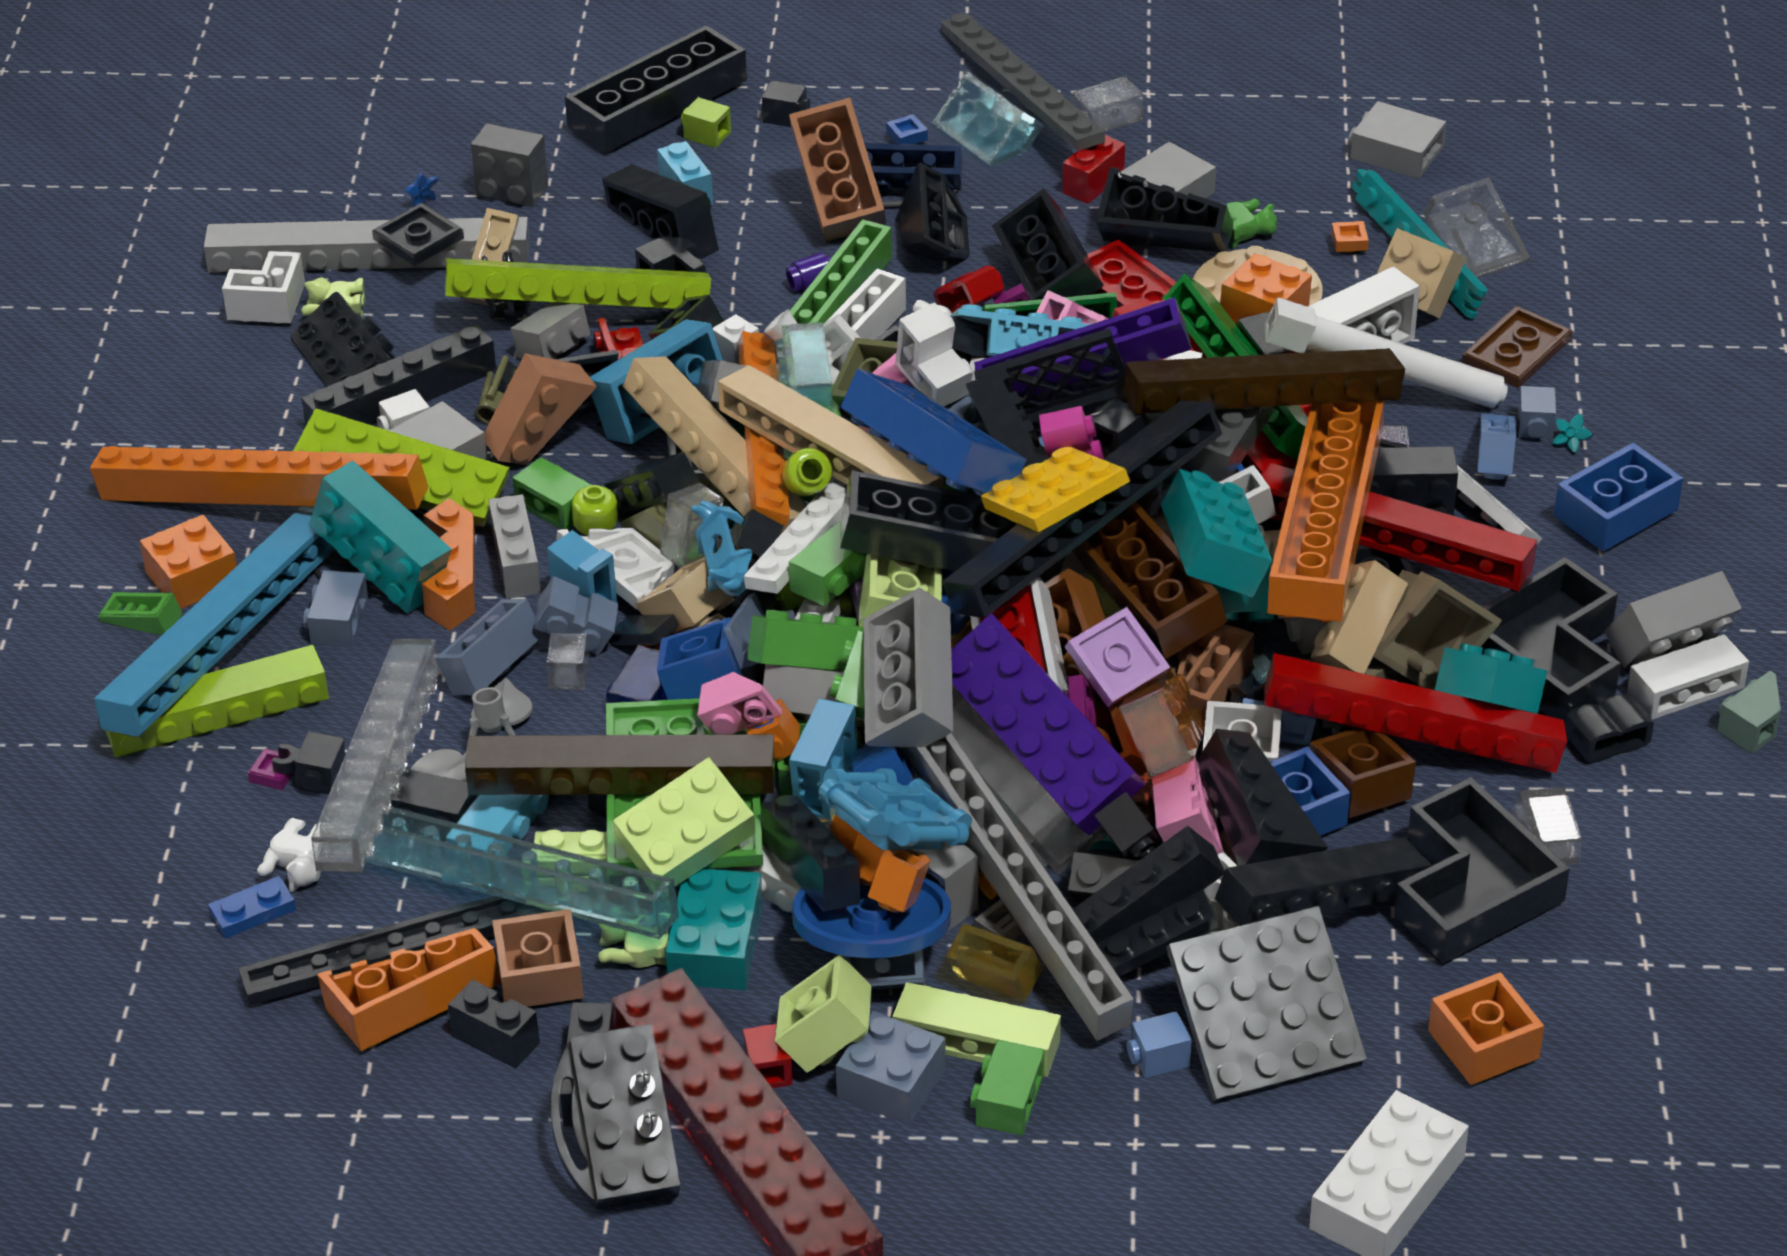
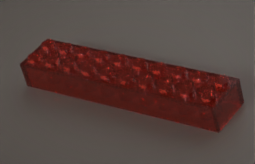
[611,968,884,1256]

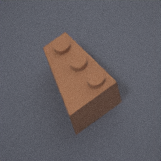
[484,353,597,466]
[1173,624,1255,732]

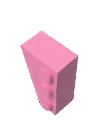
[1149,756,1224,854]

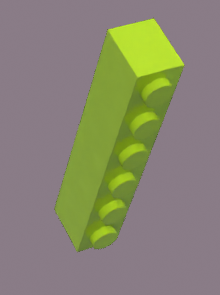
[105,645,329,757]

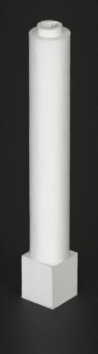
[1264,297,1508,409]

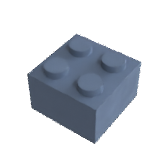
[836,1011,946,1125]

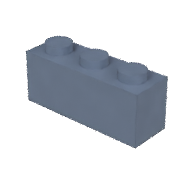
[435,599,544,697]

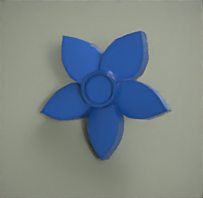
[405,172,440,207]

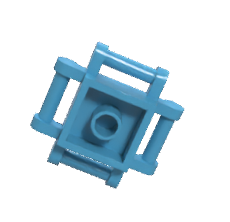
[819,768,972,850]

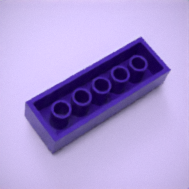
[951,613,1146,836]

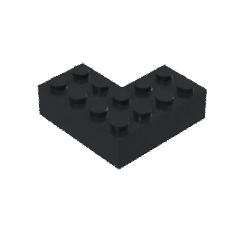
[1481,557,1620,724]
[1394,777,1570,963]

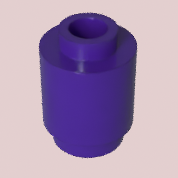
[785,252,831,293]

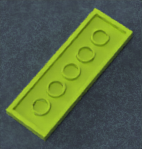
[293,408,509,527]

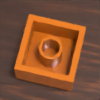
[1220,253,1312,324]
[139,515,237,609]
[1428,972,1544,1085]

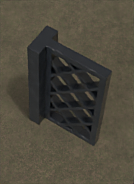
[974,328,1127,431]

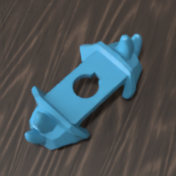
[691,500,753,596]

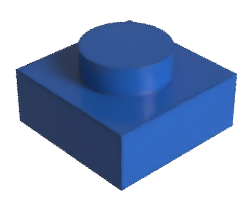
[886,114,928,144]

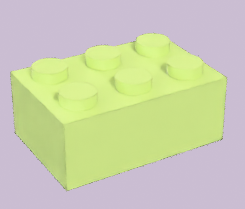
[613,757,755,897]

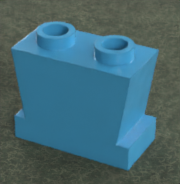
[547,530,617,603]

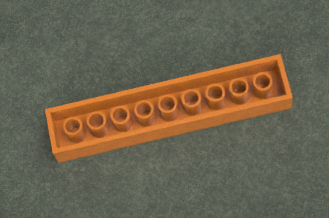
[1267,400,1385,622]

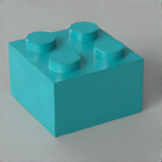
[1435,643,1548,714]

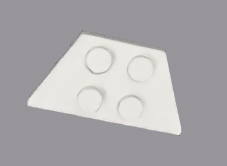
[556,528,675,609]

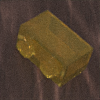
[946,923,1043,1002]

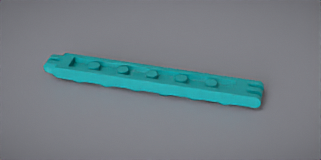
[1351,169,1488,319]

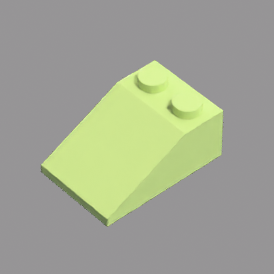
[858,554,942,627]

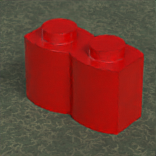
[933,265,1004,313]

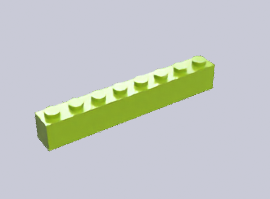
[444,258,711,309]

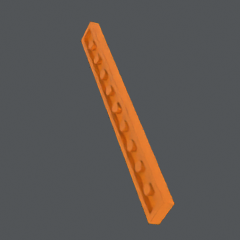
[738,331,790,527]

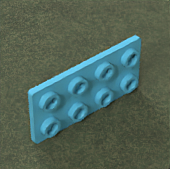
[950,304,1091,356]

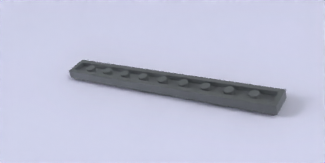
[940,13,1105,151]

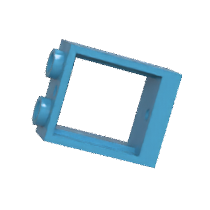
[789,699,859,822]

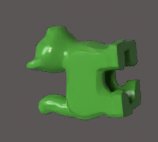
[1226,198,1277,249]

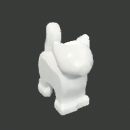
[257,818,333,892]

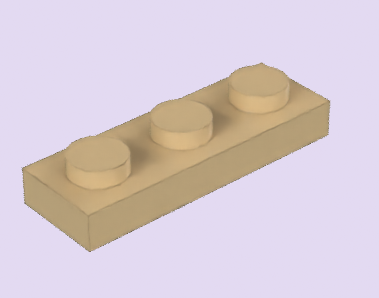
[462,208,519,306]

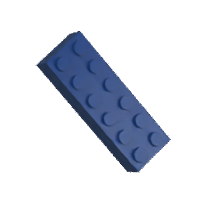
[841,369,1027,496]

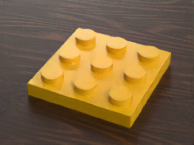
[981,447,1130,532]

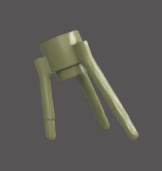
[474,355,509,425]

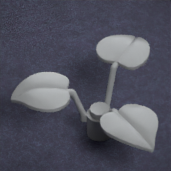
[411,678,533,781]

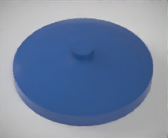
[793,878,951,958]

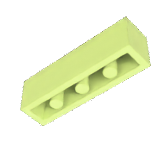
[892,982,1061,1077]

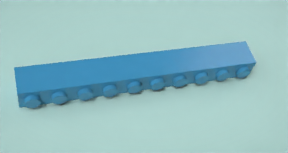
[94,513,335,737]

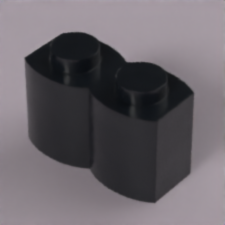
[1565,694,1654,762]

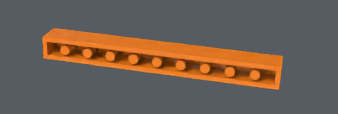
[89,446,429,509]

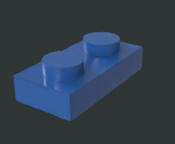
[208,876,296,939]

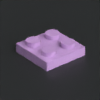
[1065,607,1170,707]

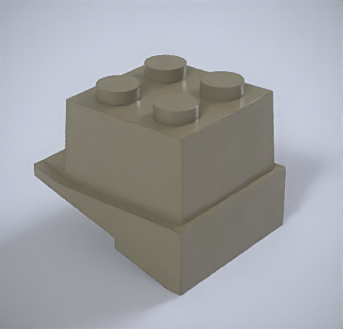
[1373,570,1502,690]

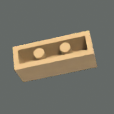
[1310,560,1408,674]

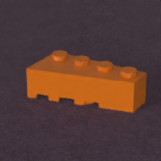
[317,928,501,1051]

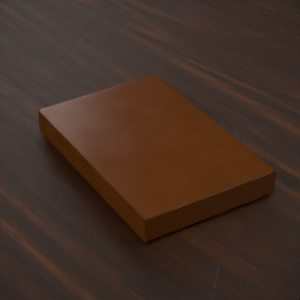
[1462,306,1573,388]

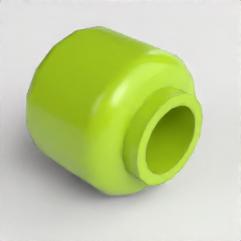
[783,448,832,496]
[572,485,617,536]

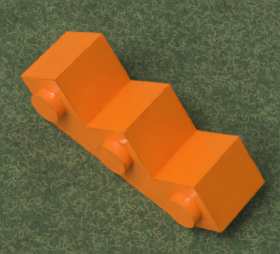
[422,498,476,631]
[830,814,931,912]

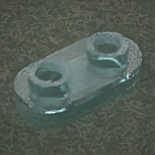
[1251,644,1275,684]

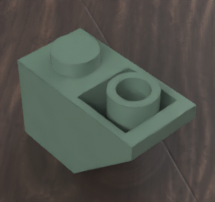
[1717,671,1781,754]

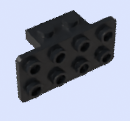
[291,292,396,386]

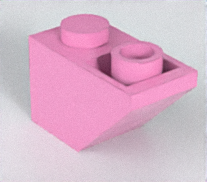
[697,672,782,735]

